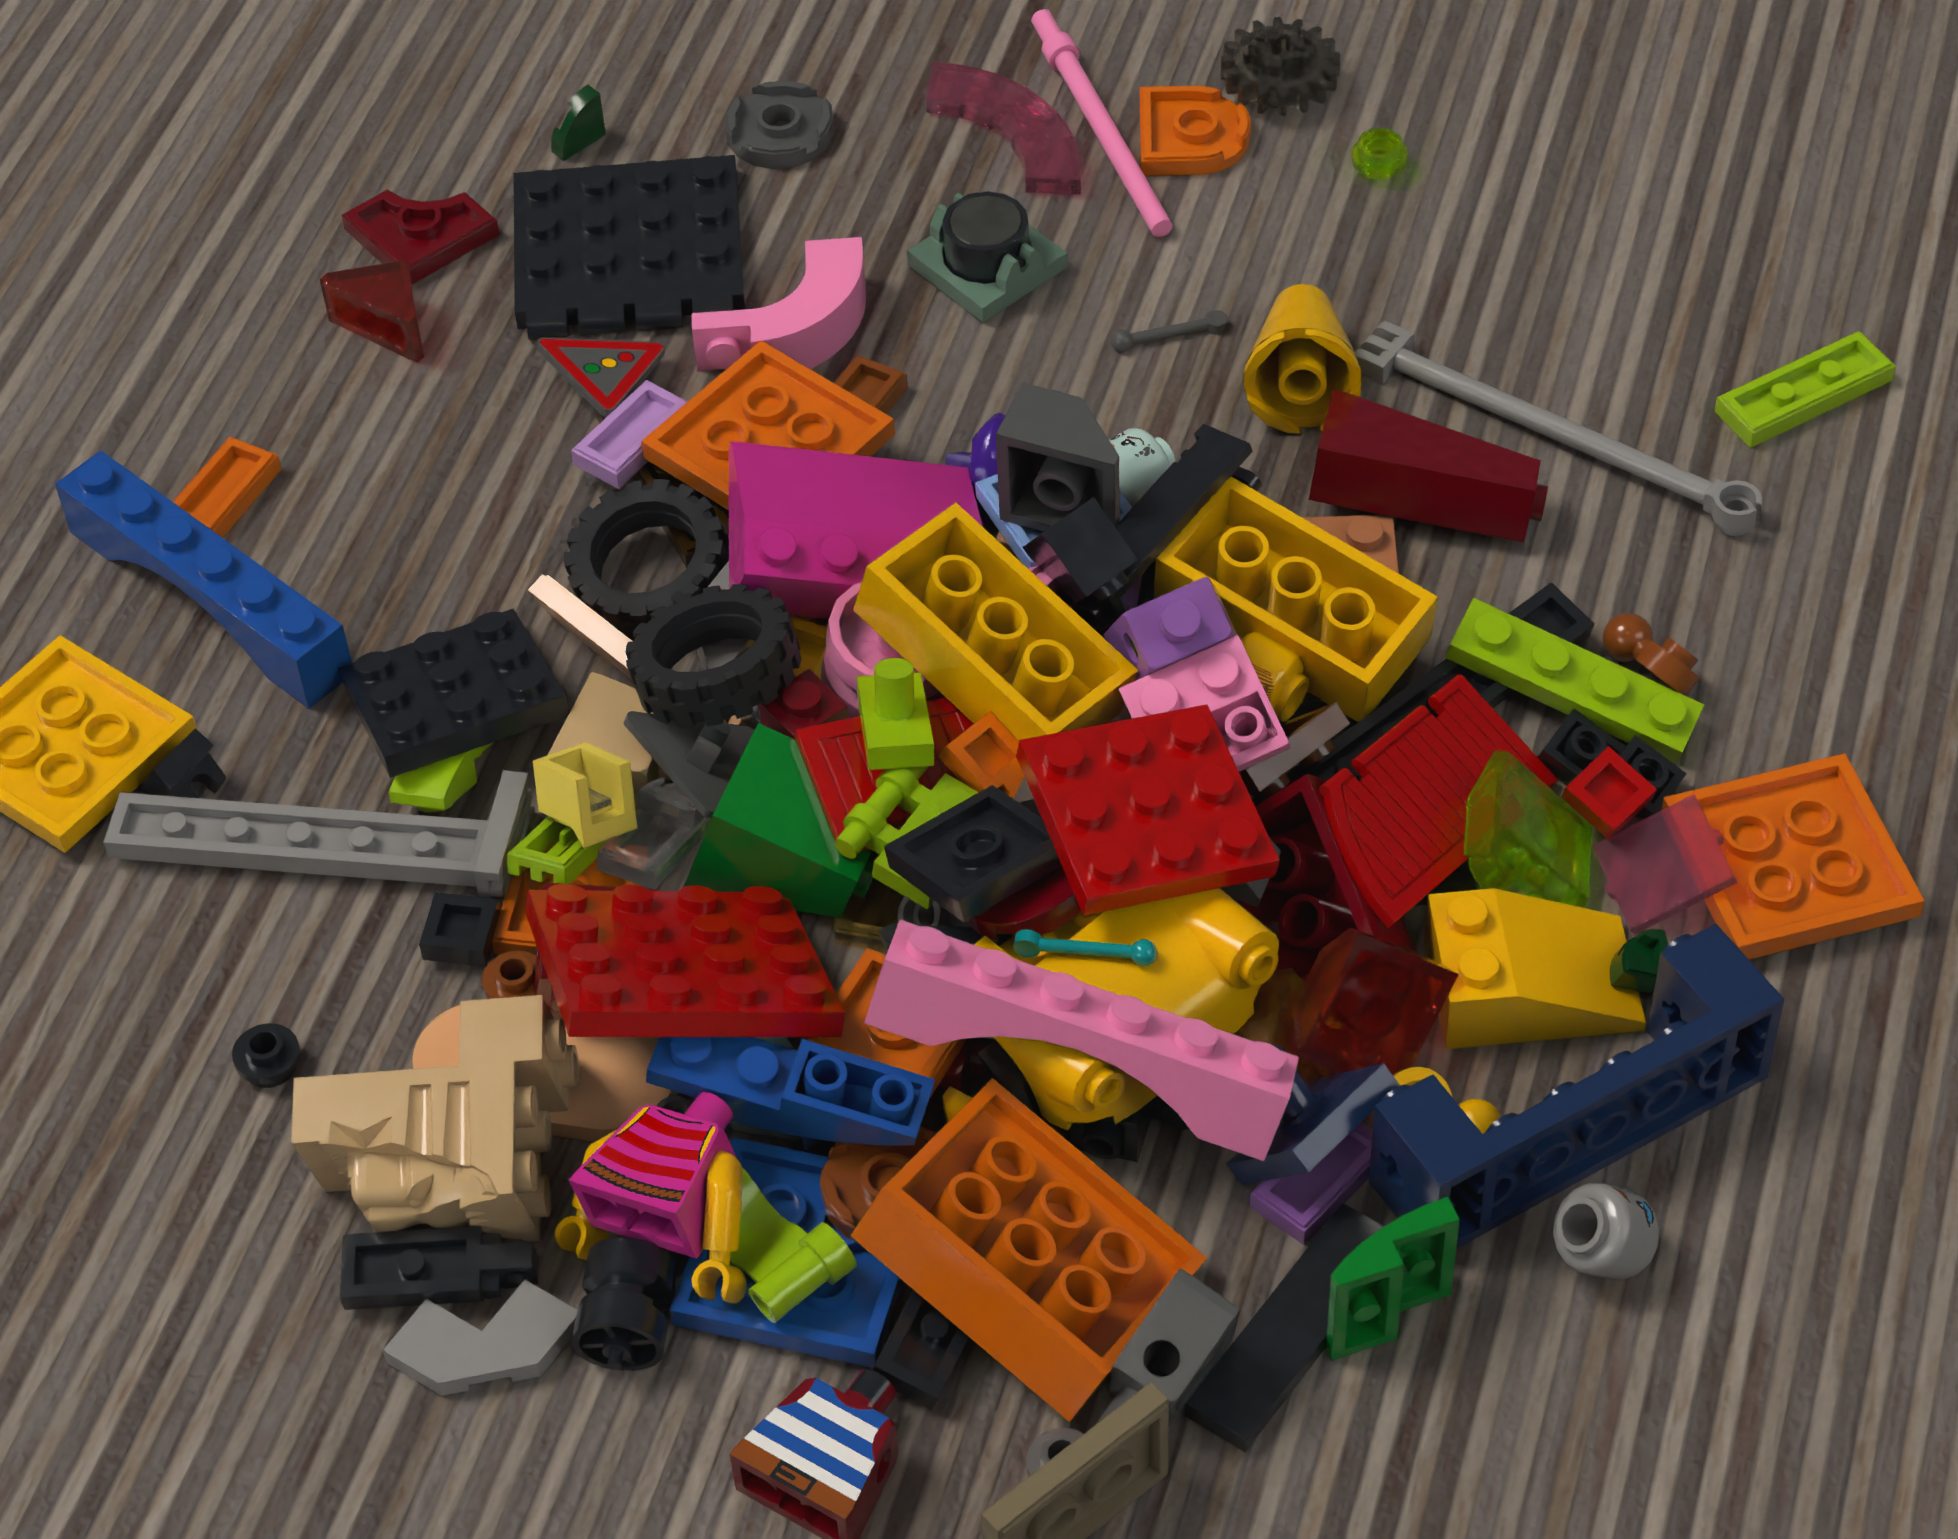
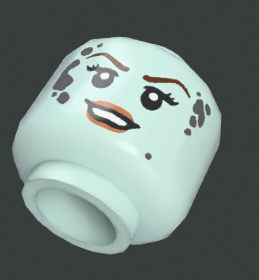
[1109,428,1176,507]

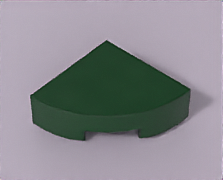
[551,84,606,161]
[1610,929,1668,994]

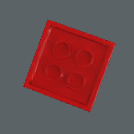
[1016,704,1280,916]

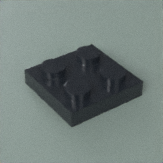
[884,785,1062,923]

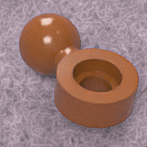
[1602,613,1700,696]

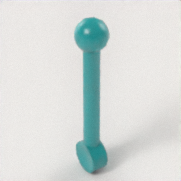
[1013,929,1158,966]

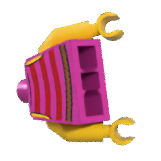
[555,1092,747,1304]

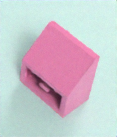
[1119,635,1291,771]

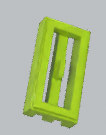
[507,816,621,884]

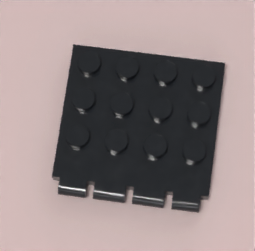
[513,155,745,340]

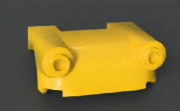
[974,888,1279,1131]

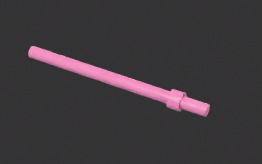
[1031,9,1173,237]

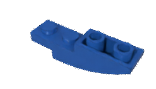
[646,1037,935,1146]

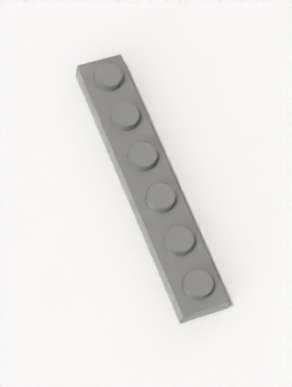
[103,792,488,887]

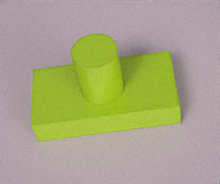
[857,658,934,770]

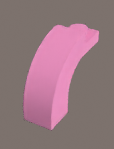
[692,237,866,371]

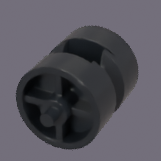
[572,1237,678,1371]

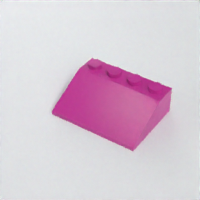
[729,441,983,619]

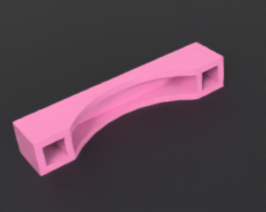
[864,920,1299,1161]

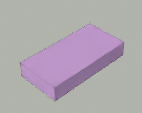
[571,380,688,489]

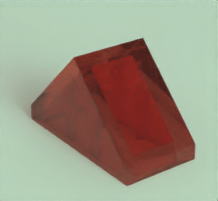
[320,260,424,363]

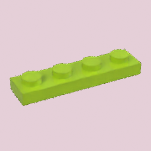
[1445,598,1705,765]

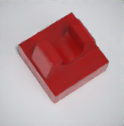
[1561,746,1657,840]

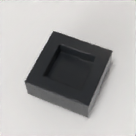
[419,892,501,967]

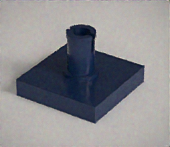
[1226,1045,1400,1185]

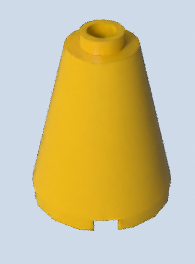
[1243,284,1362,434]

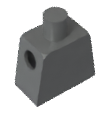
[1097,1268,1240,1432]

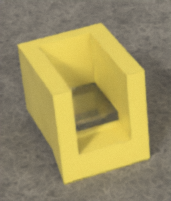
[533,742,638,848]

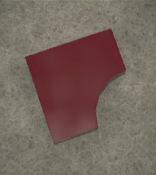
[342,189,500,287]

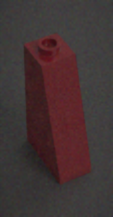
[1309,390,1548,542]

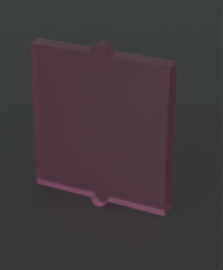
[1592,794,1738,935]

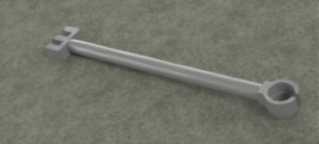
[1355,321,1762,536]

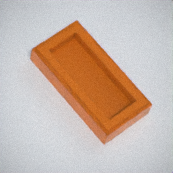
[173,436,282,538]

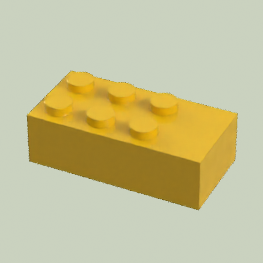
[1153,476,1438,722]
[853,502,1139,742]

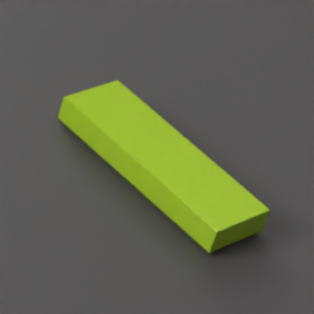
[1714,331,1896,448]

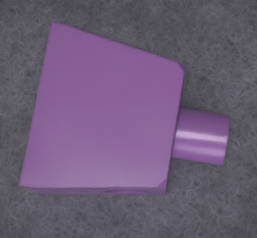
[1104,577,1237,681]

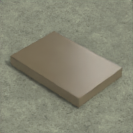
[981,1382,1169,1539]

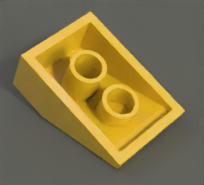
[1424,888,1646,1049]

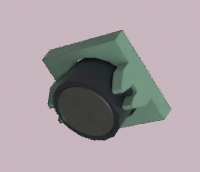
[907,191,1068,323]

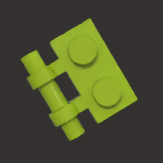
[834,766,979,909]

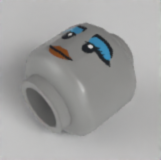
[1553,1183,1660,1280]

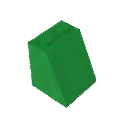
[683,723,896,918]

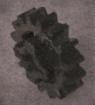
[1221,17,1340,116]

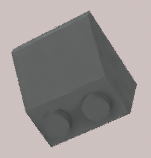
[996,383,1120,531]

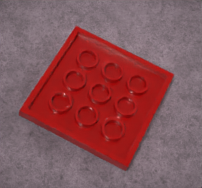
[526,884,845,1037]

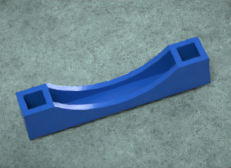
[55,450,352,709]

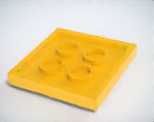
[0,635,197,853]

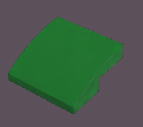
[1326,1197,1460,1361]

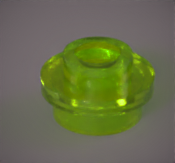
[1351,128,1408,179]

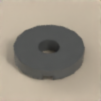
[725,81,835,169]

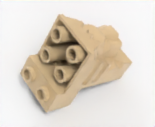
[291,995,579,1242]

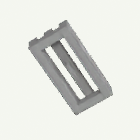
[473,770,536,909]

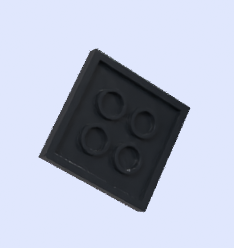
[338,608,570,778]

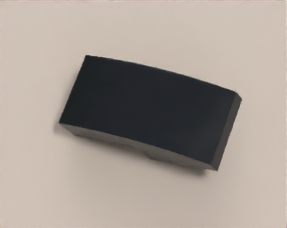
[1537,709,1687,822]

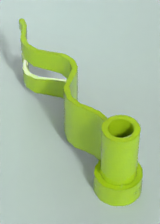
[730,1167,857,1323]

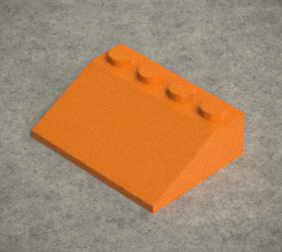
[850,1078,1207,1422]

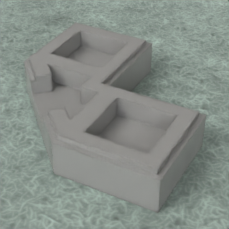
[382,1280,577,1396]

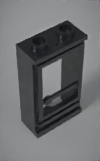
[1072,424,1262,639]

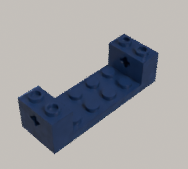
[1369,924,1784,1249]

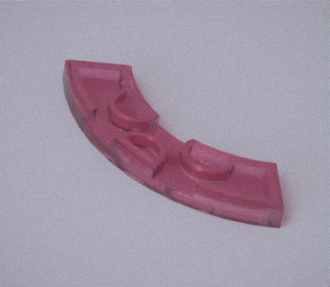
[926,62,1082,195]

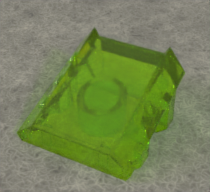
[1464,750,1592,908]

